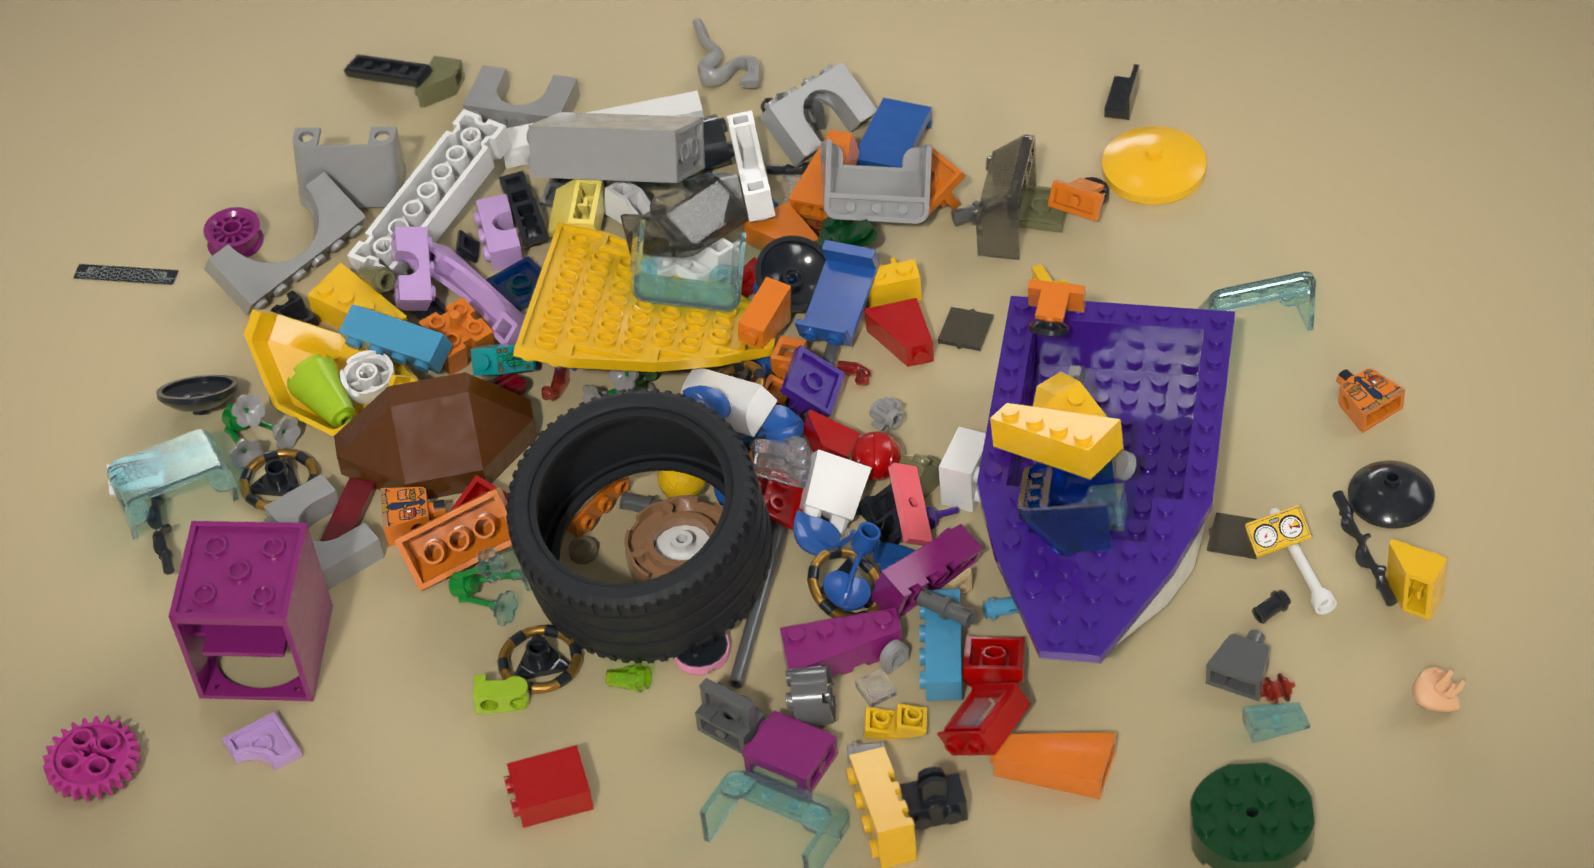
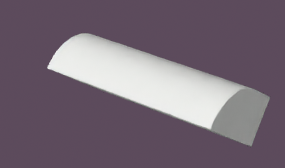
[681,368,778,437]

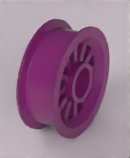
[203,207,264,258]

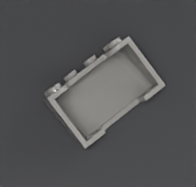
[293,127,406,208]

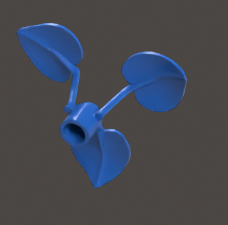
[683,386,804,506]
[793,510,916,611]

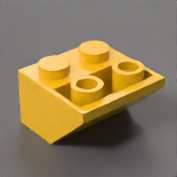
[1386,539,1447,620]

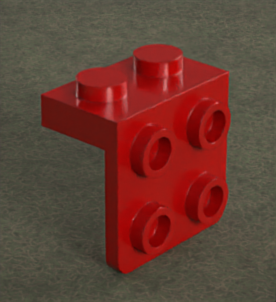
[758,467,804,530]

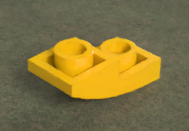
[863,704,927,739]

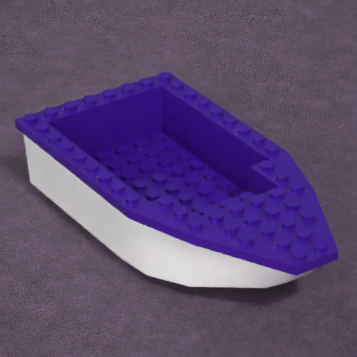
[977,296,1235,664]

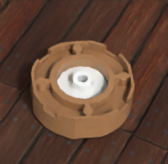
[624,495,723,582]

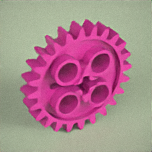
[43,716,141,802]

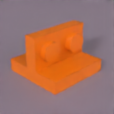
[929,147,966,215]

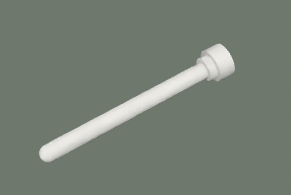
[1269,508,1337,615]

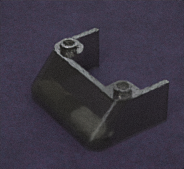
[972,134,1037,260]
[620,173,749,258]

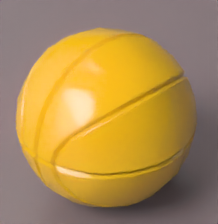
[657,471,706,498]

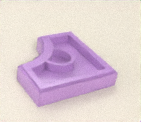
[222,712,302,770]

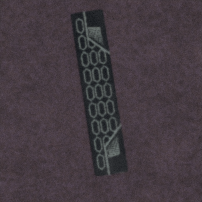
[73,264,179,285]

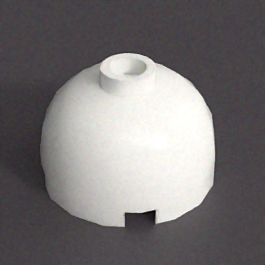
[340,350,395,405]

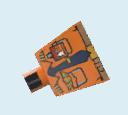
[1336,368,1405,433]
[380,487,447,546]

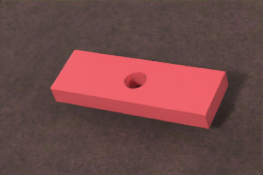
[888,463,933,546]

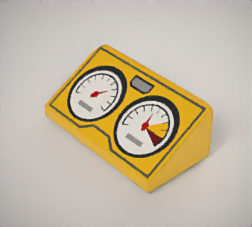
[1245,505,1312,558]

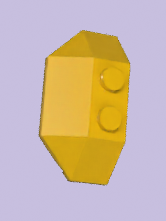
[1033,372,1124,476]

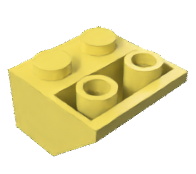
[547,179,605,237]

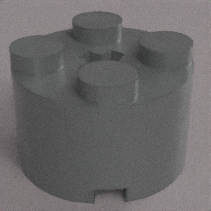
[786,665,837,726]

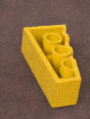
[990,403,1123,479]
[845,747,917,868]

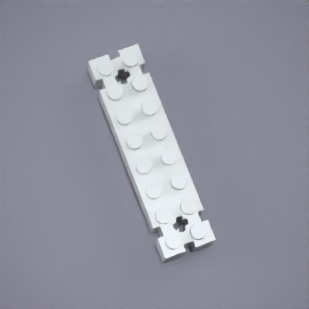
[347,109,512,291]

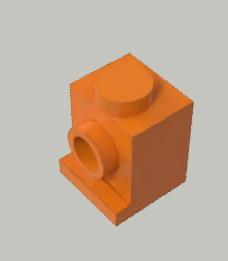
[770,335,807,379]

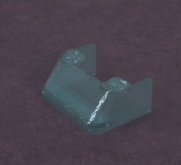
[630,219,746,312]
[700,771,850,868]

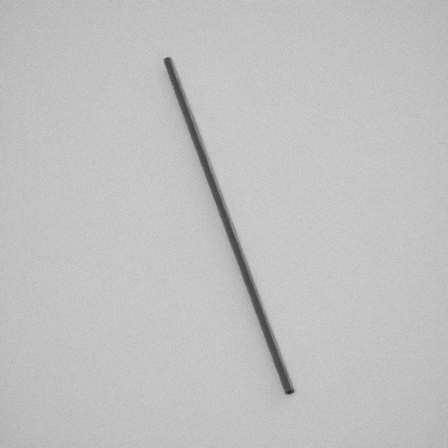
[729,221,876,688]

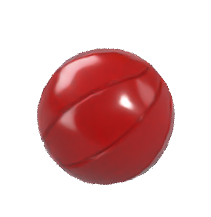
[851,431,901,481]

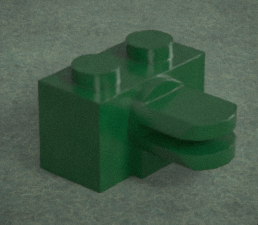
[817,217,877,247]

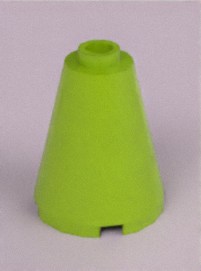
[287,354,355,428]

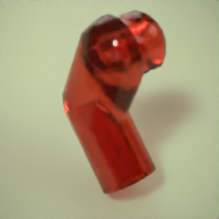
[837,361,872,386]

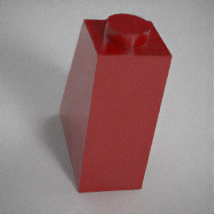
[864,298,934,367]

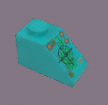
[471,343,537,376]

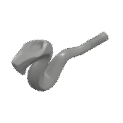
[692,18,760,88]

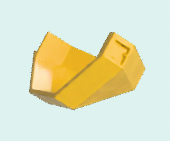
[244,309,419,436]

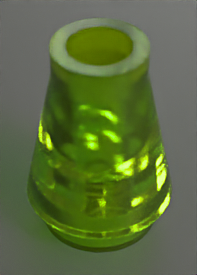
[606,663,652,693]

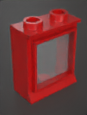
[937,682,1031,756]

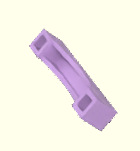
[429,242,525,344]

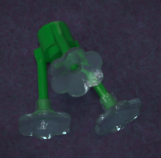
[449,547,532,626]

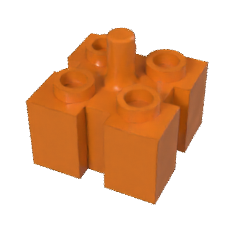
[418,297,494,375]

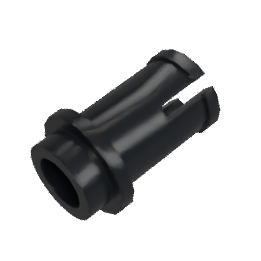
[1252,590,1291,624]

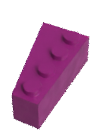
[870,524,984,619]
[780,607,902,688]

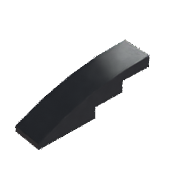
[499,171,549,247]

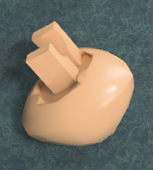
[1412,666,1466,712]

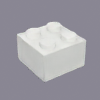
[939,427,986,512]

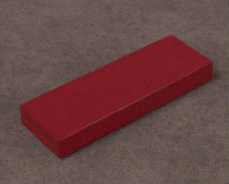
[321,478,377,541]

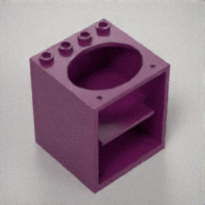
[168,521,333,701]

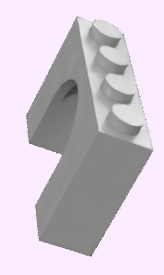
[759,62,877,167]
[463,65,580,128]
[264,474,384,590]

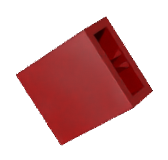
[504,745,594,828]

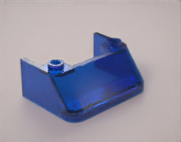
[1017,459,1117,556]

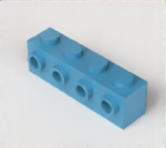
[338,304,453,373]
[919,589,962,701]

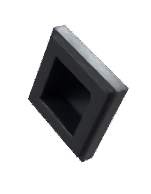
[456,230,480,263]

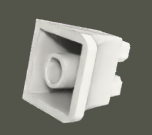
[800,450,871,536]

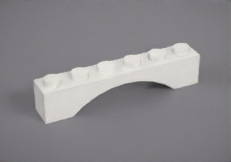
[727,110,775,222]
[604,181,736,281]

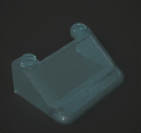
[1197,271,1316,331]
[107,429,239,540]

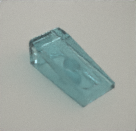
[1242,702,1310,743]

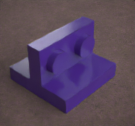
[780,345,845,418]

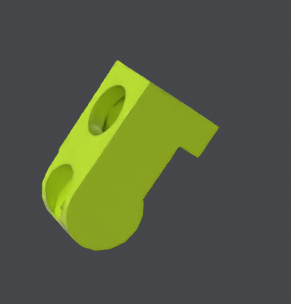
[473,674,530,714]

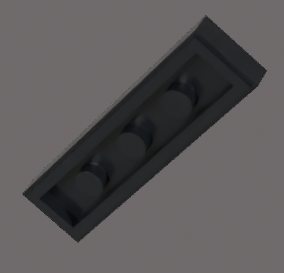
[344,54,433,87]

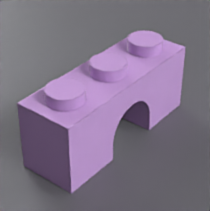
[473,194,524,271]
[391,226,435,311]

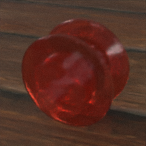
[1259,673,1295,706]

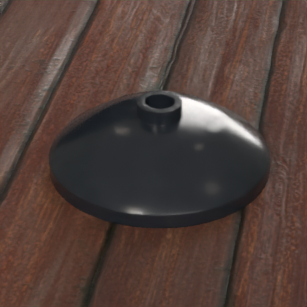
[754,236,826,312]
[156,375,239,415]
[1348,460,1435,529]

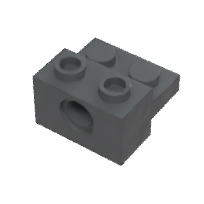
[695,678,765,754]

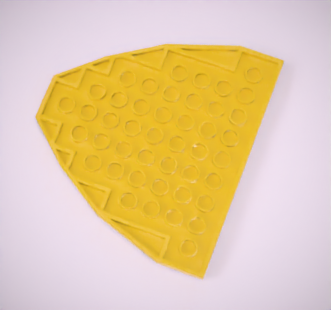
[513,222,776,372]

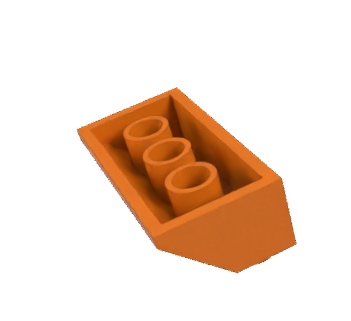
[394,486,512,591]

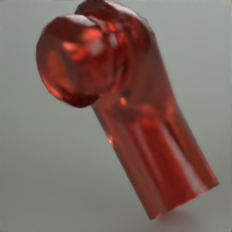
[541,367,567,402]

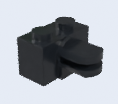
[899,767,968,830]

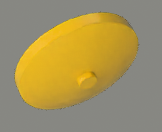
[1102,126,1207,205]

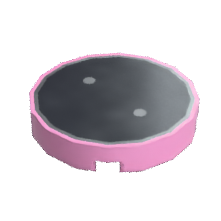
[674,633,731,675]

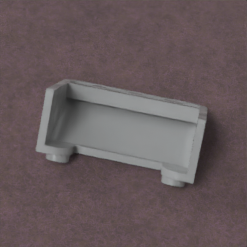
[820,139,932,224]

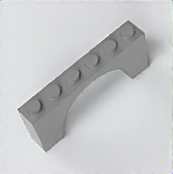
[204,172,366,315]

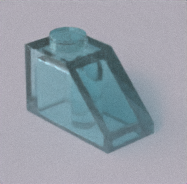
[1083,483,1128,531]

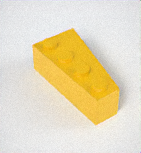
[307,262,408,329]

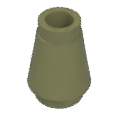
[358,265,396,293]

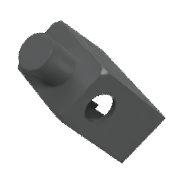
[1206,630,1270,701]

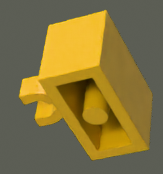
[867,257,922,308]

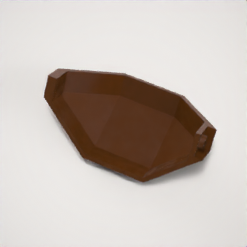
[334,372,537,499]

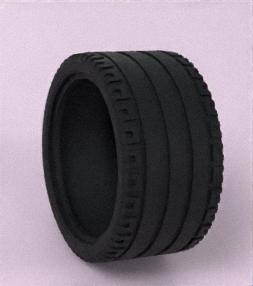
[506,388,773,664]

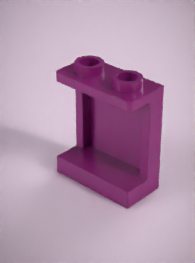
[742,710,838,798]

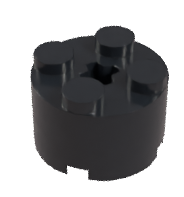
[699,114,735,172]

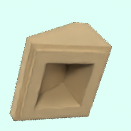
[940,568,973,598]

